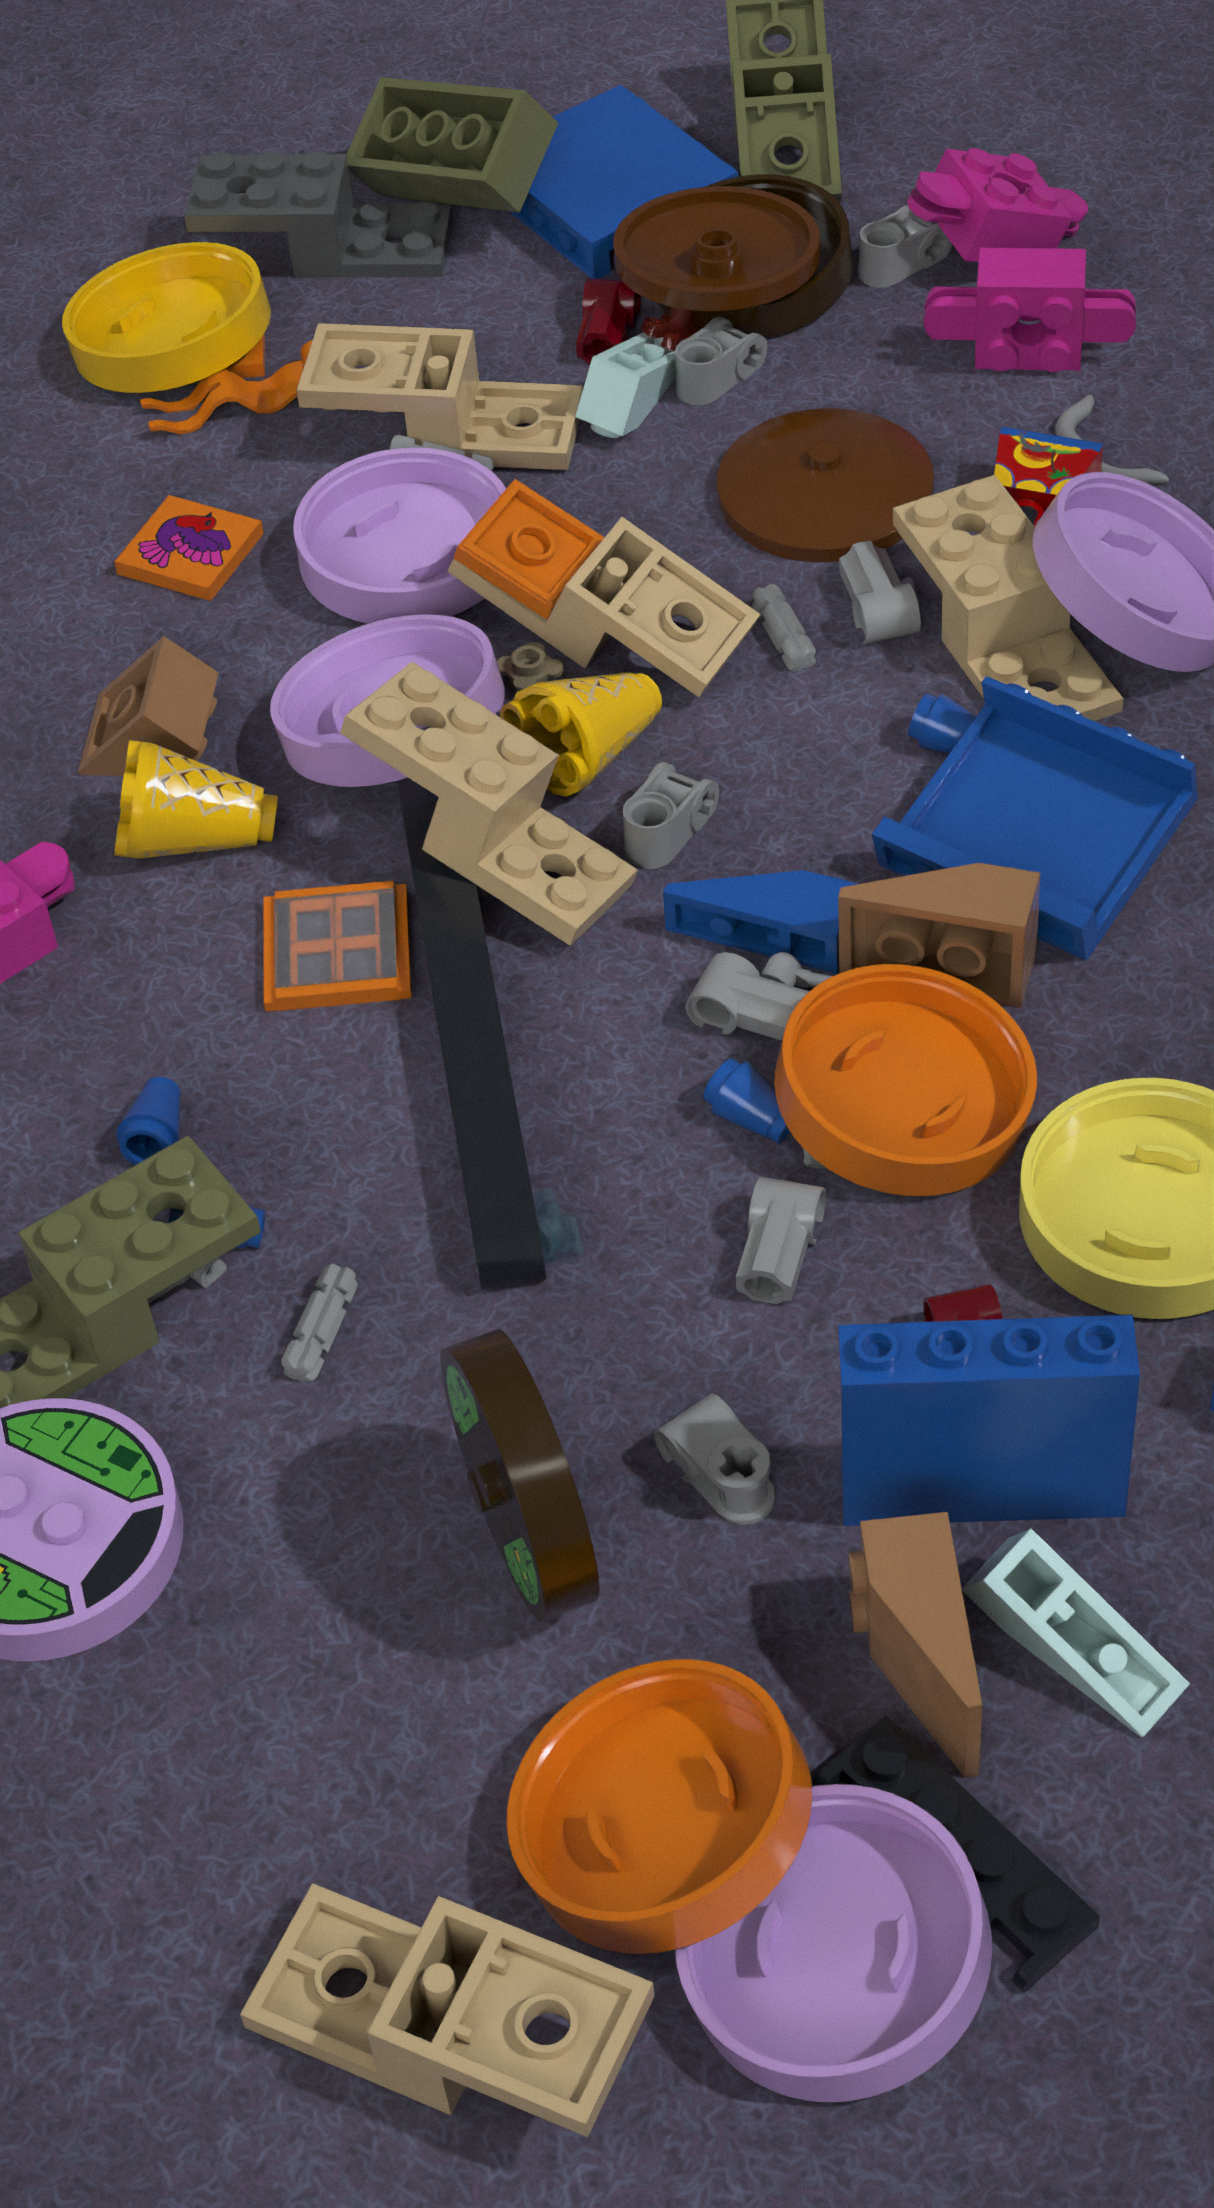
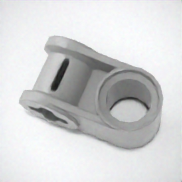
[858,205,952,288]
[675,316,768,405]
[623,762,719,869]
[654,1393,775,1525]

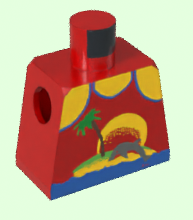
[994,427,1103,526]

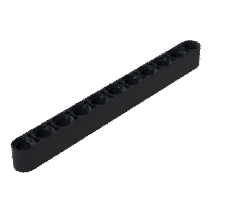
[397,778,547,1290]

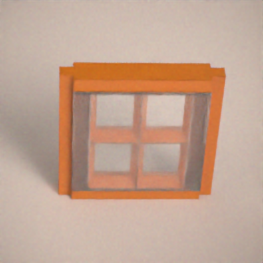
[263,880,412,1012]

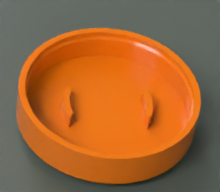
[774,964,1037,1196]
[507,1659,812,1954]

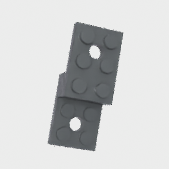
[184,152,453,278]

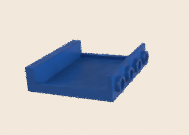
[509,85,739,278]
[872,676,1198,961]
[838,1315,1140,1526]

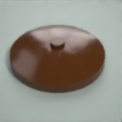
[613,186,820,311]
[717,408,934,562]

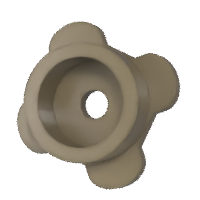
[497,642,563,692]

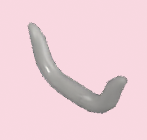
[1055,394,1169,485]

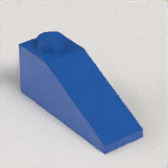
[663,870,858,974]

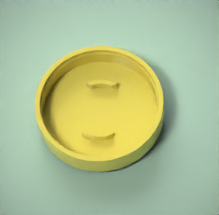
[1019,1078,1214,1319]

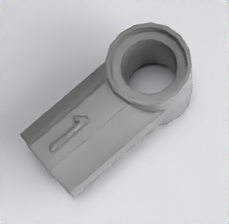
[839,541,921,645]
[685,952,809,1041]
[736,1176,826,1305]

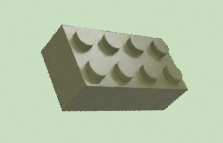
[347,77,558,213]

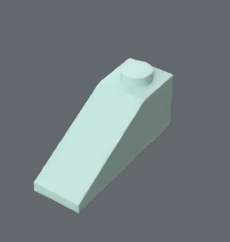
[575,329,680,438]
[962,1528,1190,1738]

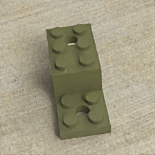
[726,0,842,202]
[0,1135,261,1408]

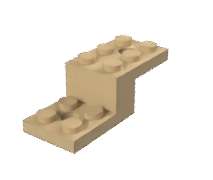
[297,323,583,470]
[893,475,1123,721]
[447,517,761,697]
[340,662,638,946]
[240,1883,655,2137]

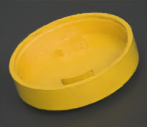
[62,242,271,393]

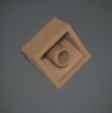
[78,636,219,776]

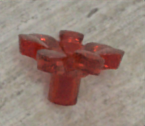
[641,307,697,351]

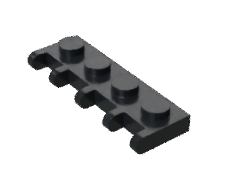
[812,1716,1100,1993]

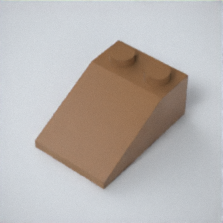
[838,863,1041,1008]
[848,1512,982,1778]

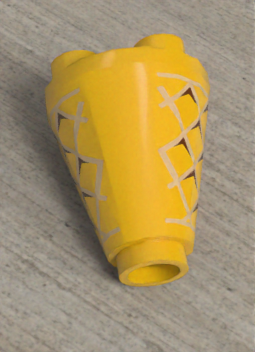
[500,673,662,797]
[114,740,278,859]

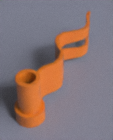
[140,340,313,434]

